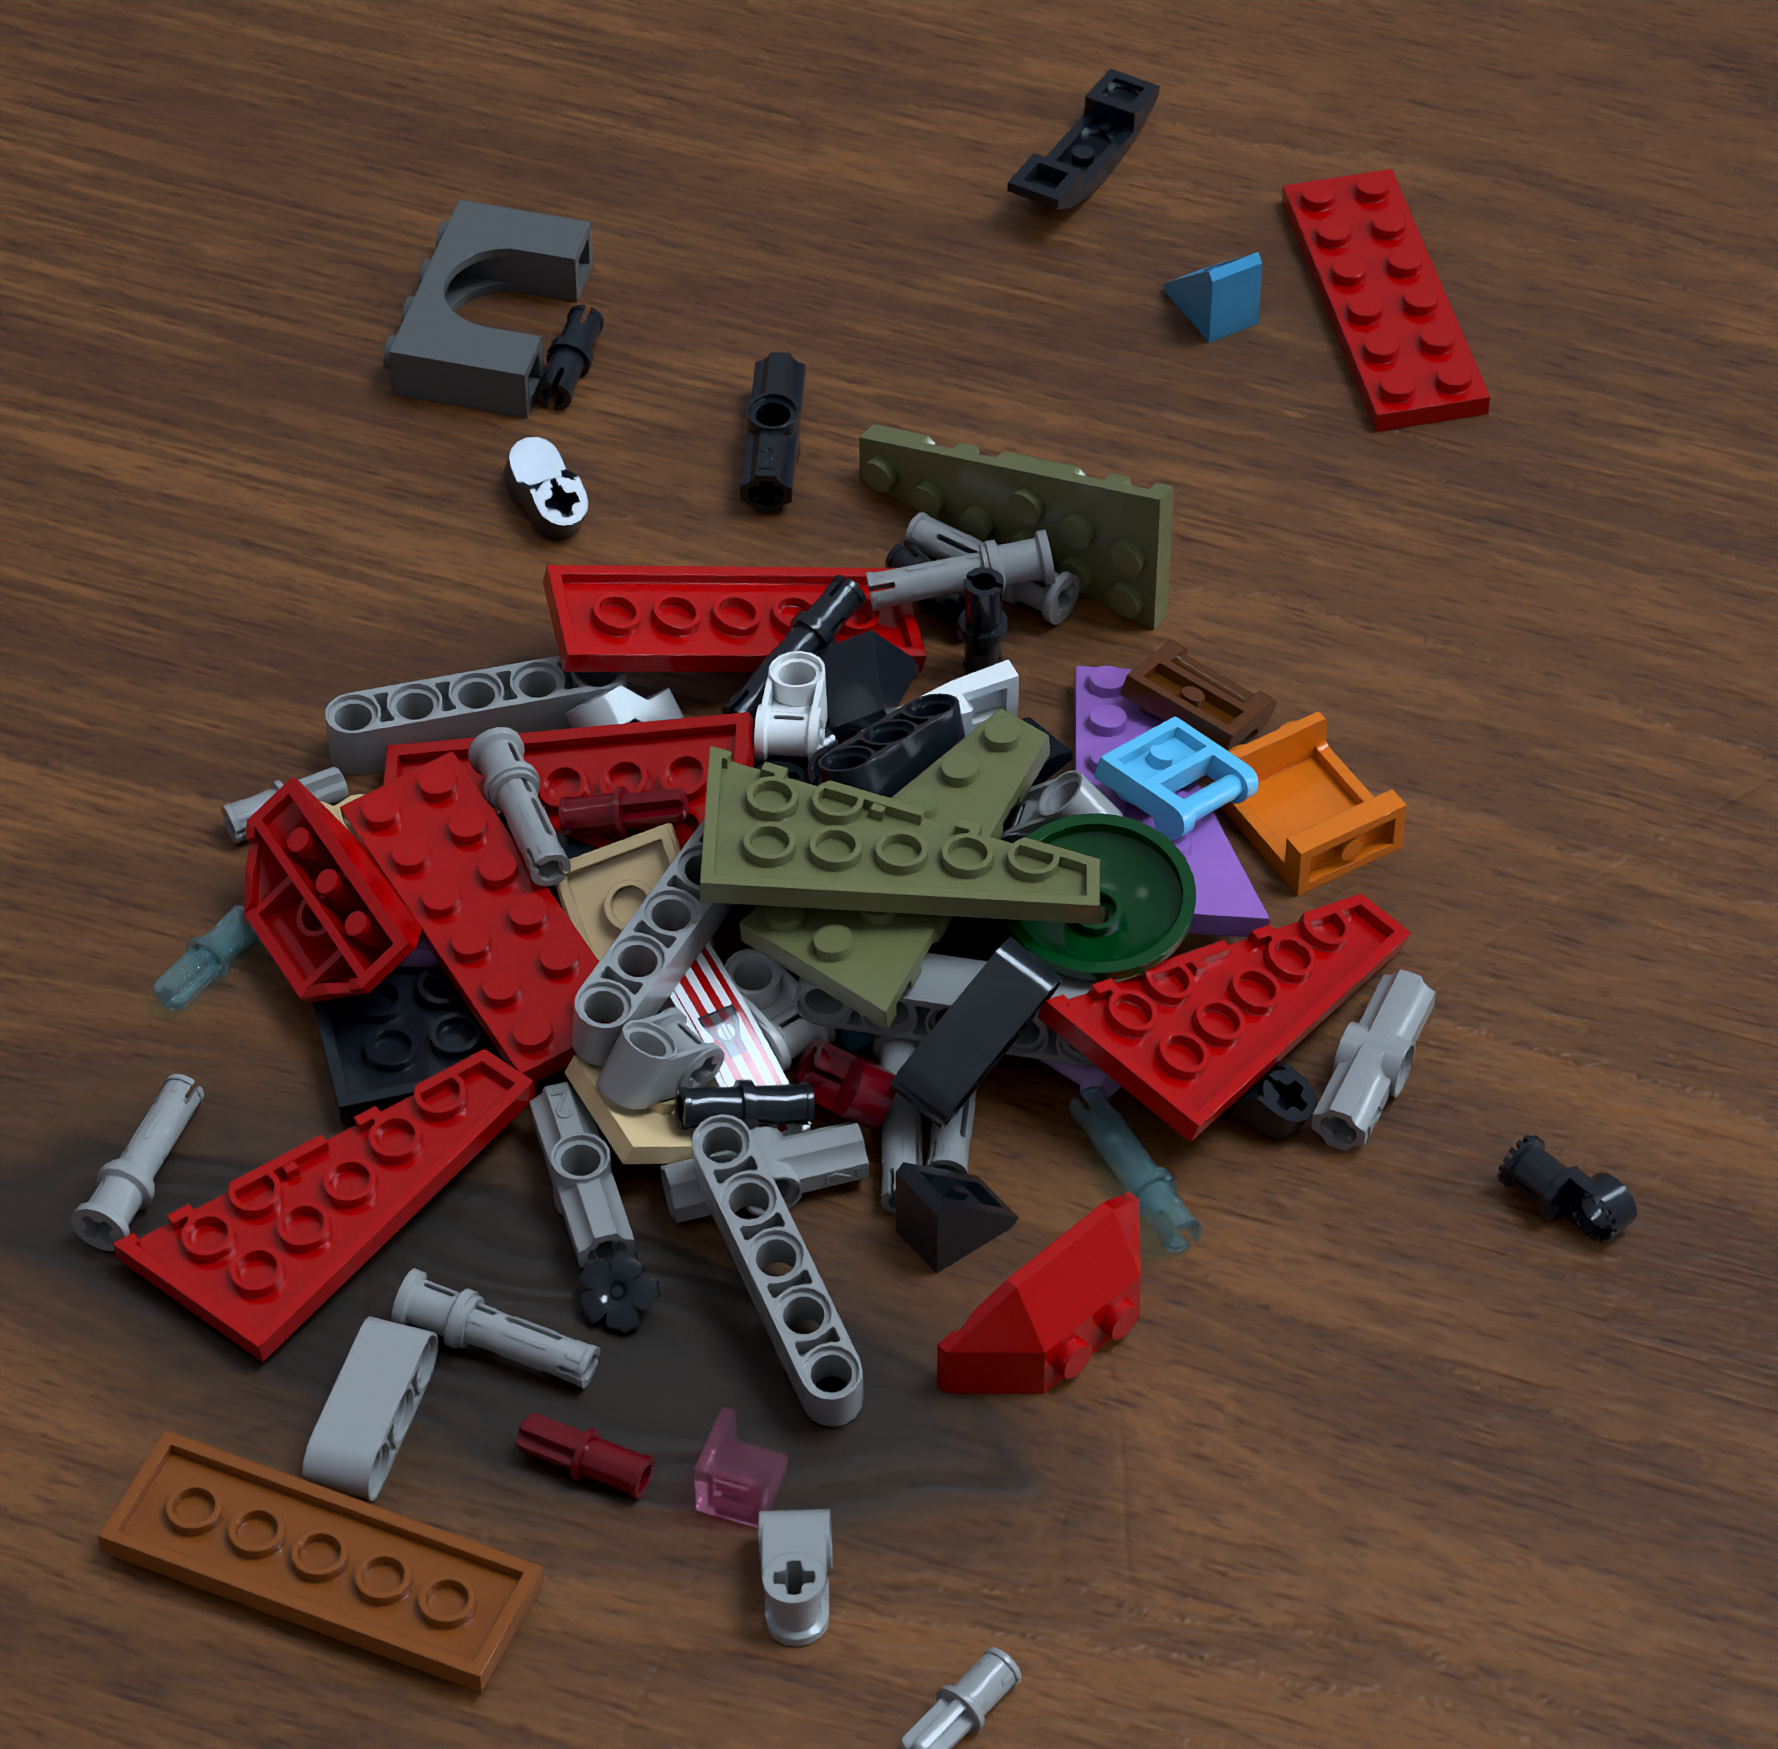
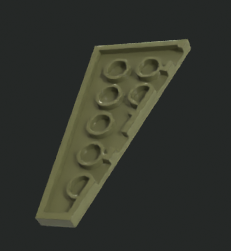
[859,424,1174,630]
[739,708,1050,1030]
[699,746,1100,925]

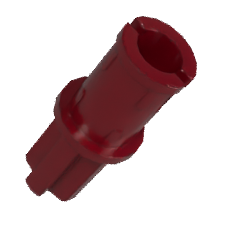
[558,786,689,839]
[516,1413,655,1499]

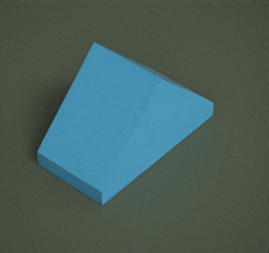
[1163,252,1262,343]

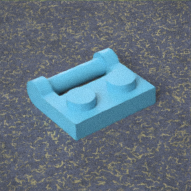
[1094,716,1259,840]

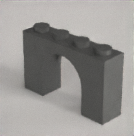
[383,199,594,418]

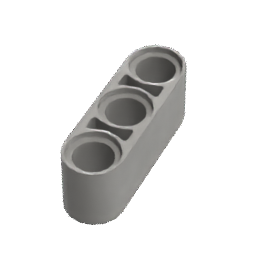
[302,1316,438,1501]

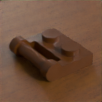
[1119,640,1277,751]

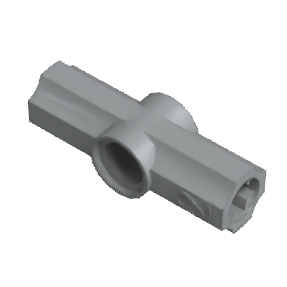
[1311,969,1436,1151]
[529,1082,636,1267]
[660,1121,869,1223]

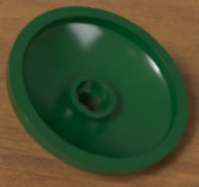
[1002,813,1196,980]

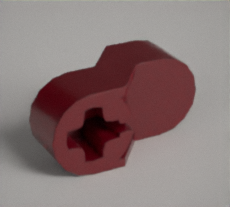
[794,1037,896,1129]

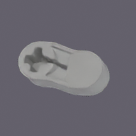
[565,685,684,728]

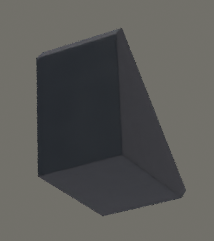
[818,630,919,739]
[896,1162,1019,1274]

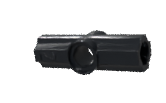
[740,352,806,513]

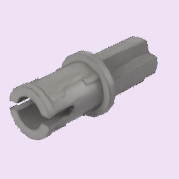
[221,767,348,844]
[900,1647,1022,1749]

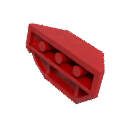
[244,777,422,1003]
[937,1191,1141,1394]

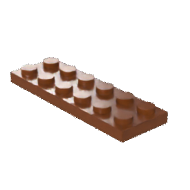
[98,1430,544,1693]

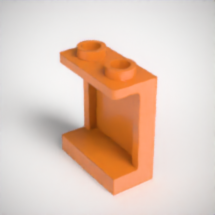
[1220,712,1407,897]

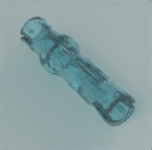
[1069,1086,1202,1253]

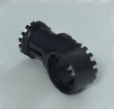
[1497,1134,1637,1243]

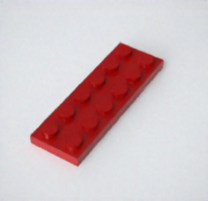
[1282,169,1490,432]
[543,565,927,673]
[340,751,609,1084]

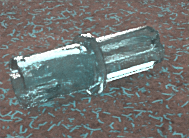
[153,905,259,1010]

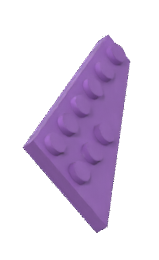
[1074,666,1270,937]

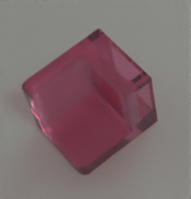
[694,1407,788,1528]

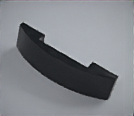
[1007,69,1160,209]

